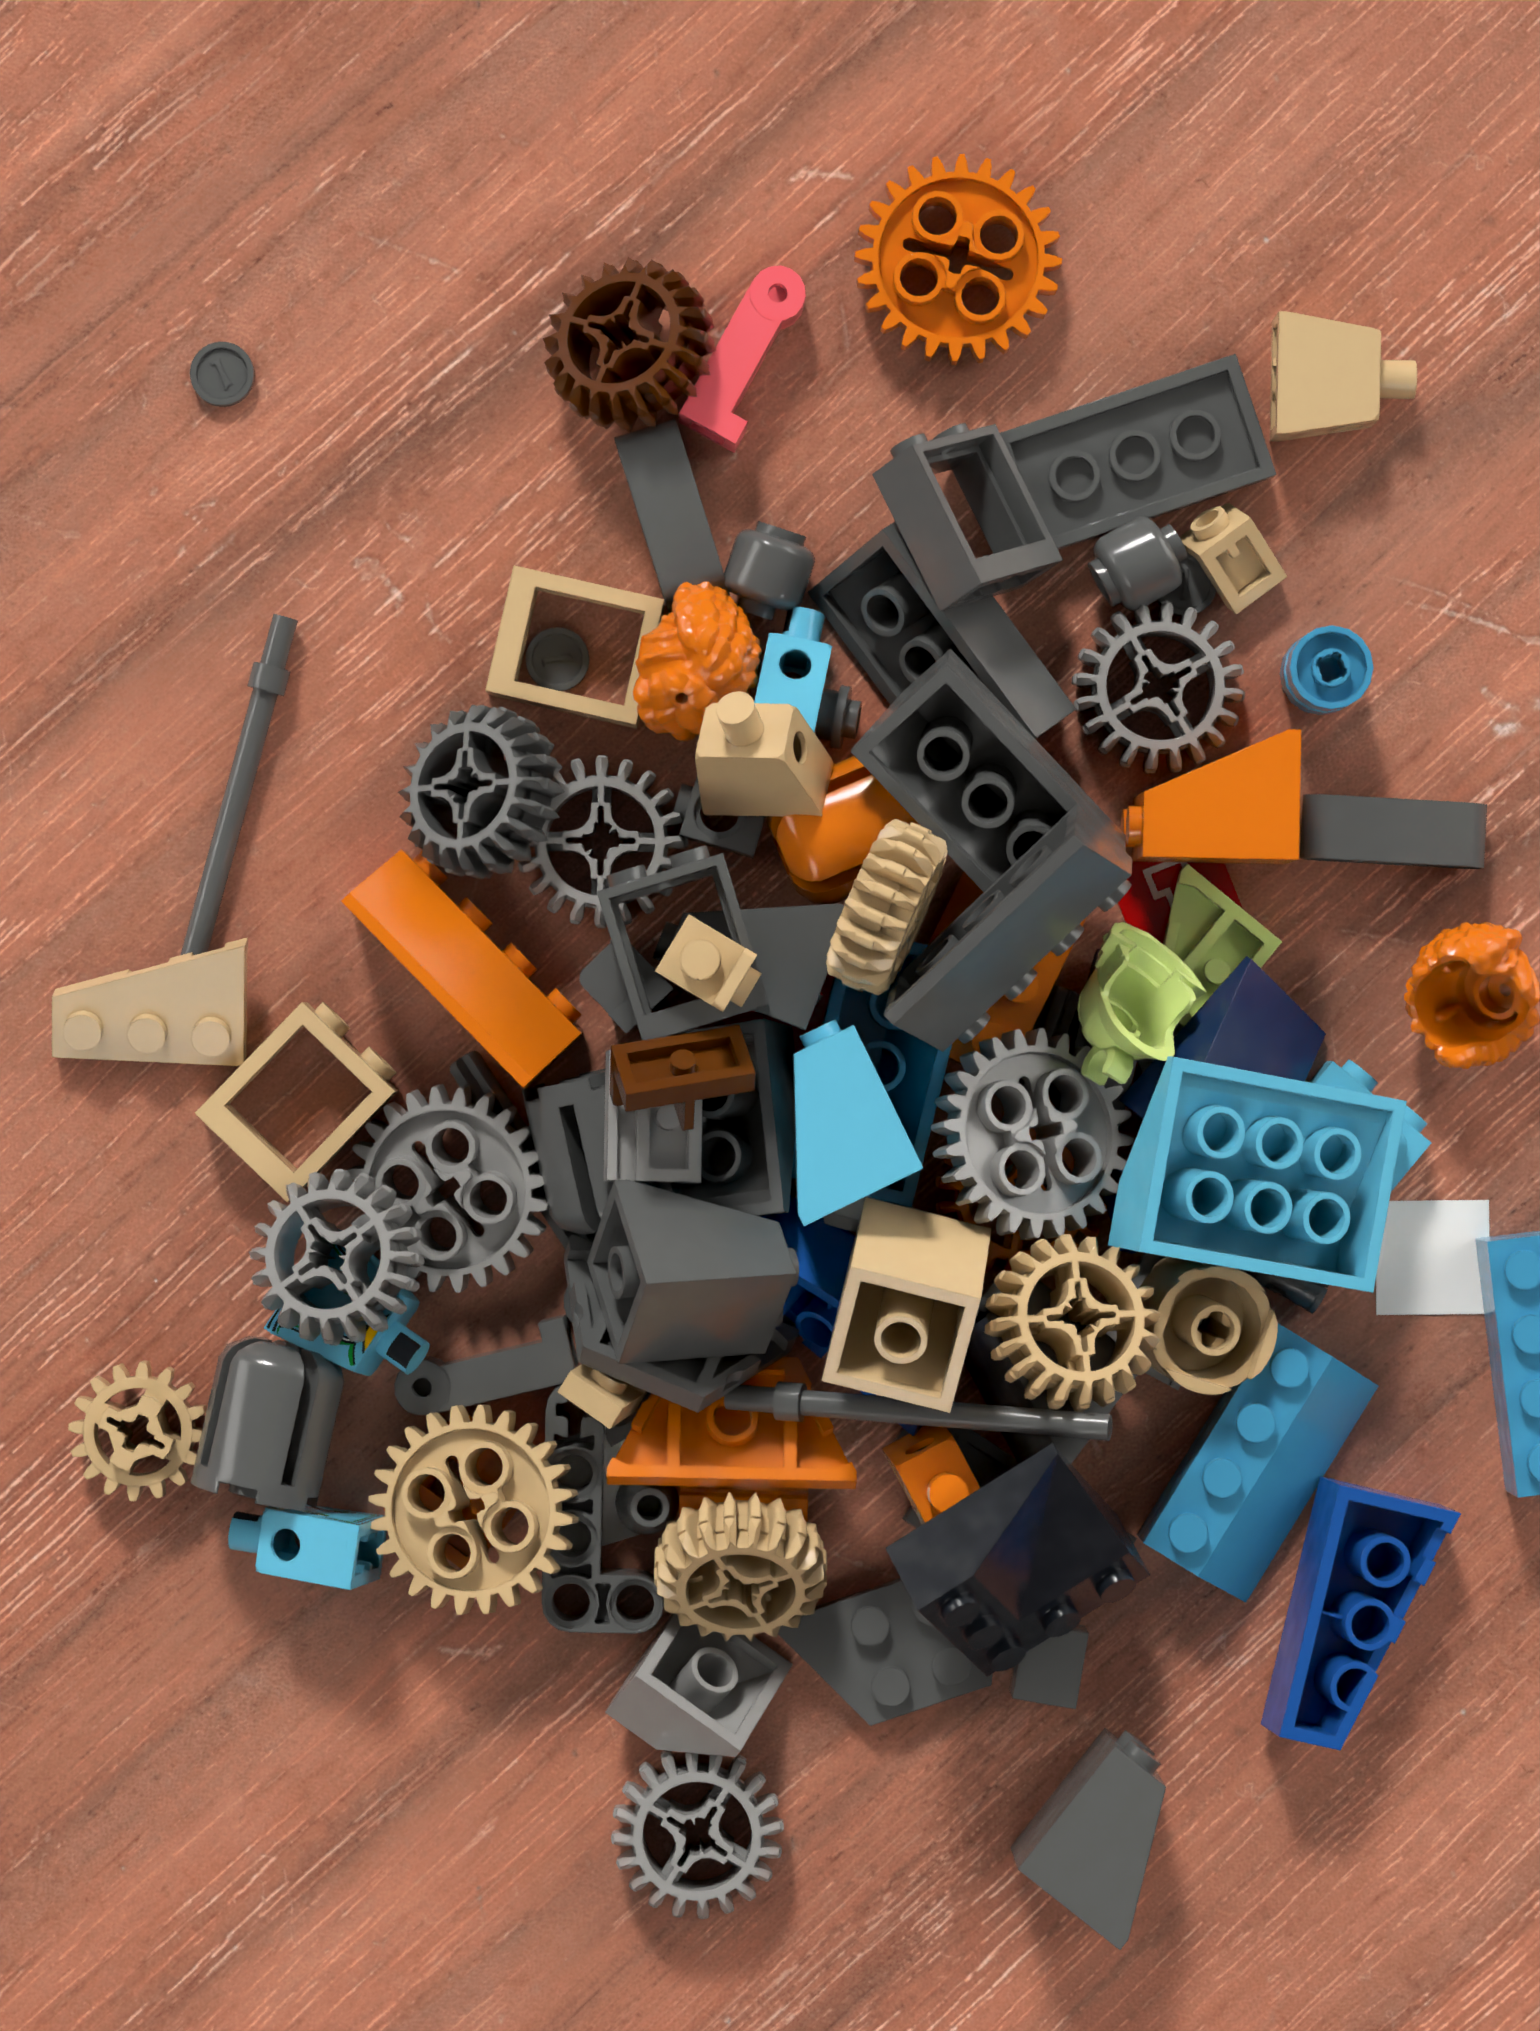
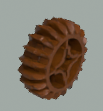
[543,257,716,432]

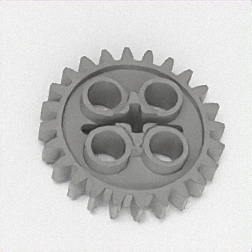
[931,1028,1134,1240]
[346,1084,548,1293]

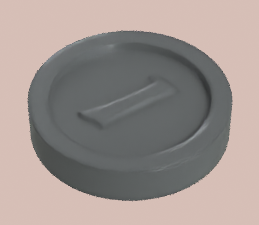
[190,342,255,407]
[1157,553,1216,616]
[526,627,589,691]

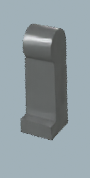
[394,1314,580,1415]

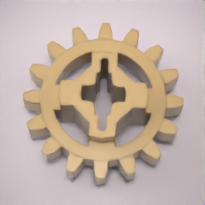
[68,1360,207,1501]

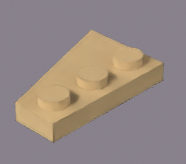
[52,937,248,1066]

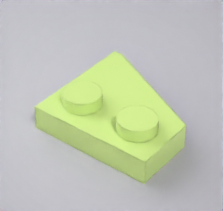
[1163,864,1282,1027]

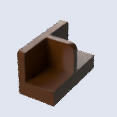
[610,1025,756,1131]

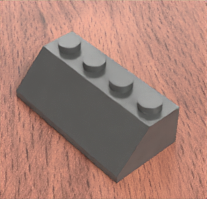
[807,522,1076,739]
[851,649,1126,892]
[884,804,1132,1052]

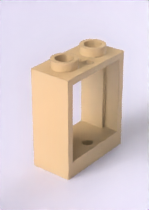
[485,565,665,729]
[195,1002,399,1202]

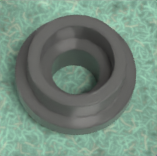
[816,685,862,749]

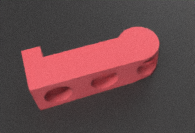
[679,266,806,453]

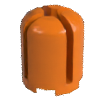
[767,756,921,905]

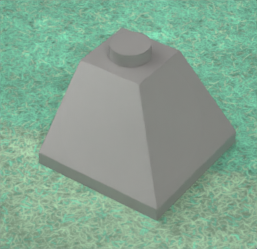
[605,1613,793,1757]

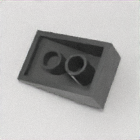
[660,1018,795,1217]

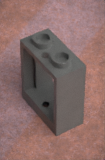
[872,423,1063,612]
[597,845,770,1040]

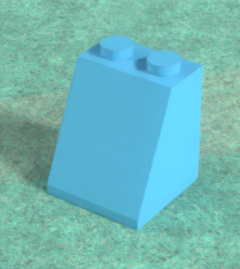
[793,1019,923,1226]

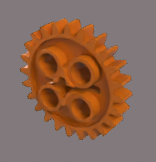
[854,154,1062,365]

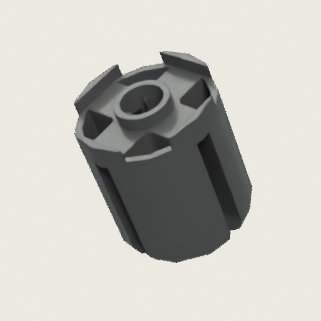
[522,1069,661,1235]
[191,1336,344,1511]

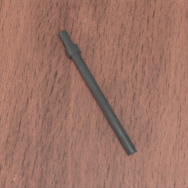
[180,614,298,955]
[724,1381,1112,1441]

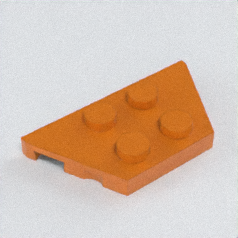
[607,1357,857,1489]

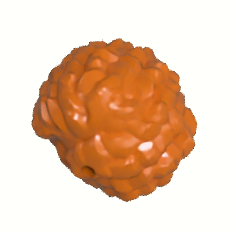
[633,582,762,741]
[1404,922,1540,1069]

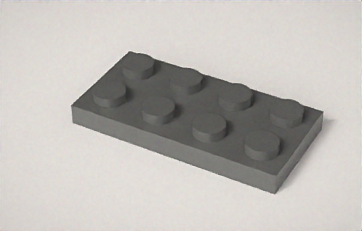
[1000,354,1277,550]

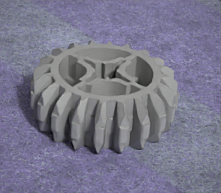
[1071,601,1245,774]
[518,755,688,928]
[249,1169,425,1346]
[611,1750,784,1919]

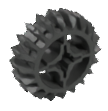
[398,705,565,879]

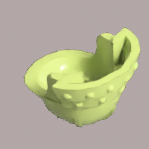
[1077,922,1206,1086]

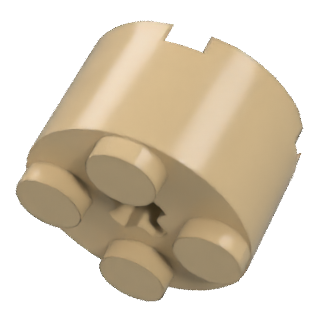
[1139,1257,1278,1395]

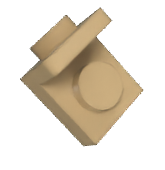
[1180,503,1287,614]
[655,915,762,1012]
[558,1364,647,1429]

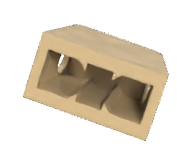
[1269,311,1417,442]
[695,691,833,816]

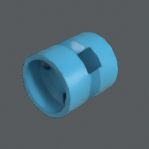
[1279,625,1374,715]

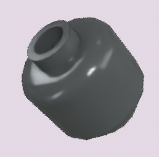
[1088,516,1188,612]
[724,521,815,620]

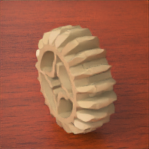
[826,819,948,995]
[984,1234,1161,1412]
[654,1492,827,1643]

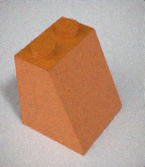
[1121,729,1302,864]

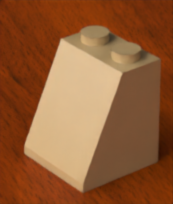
[821,1197,992,1413]

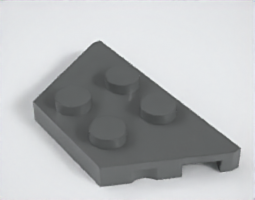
[564,1234,799,1413]
[778,1578,993,1726]

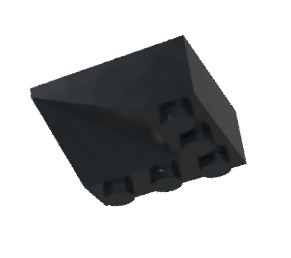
[885,1443,1150,1677]

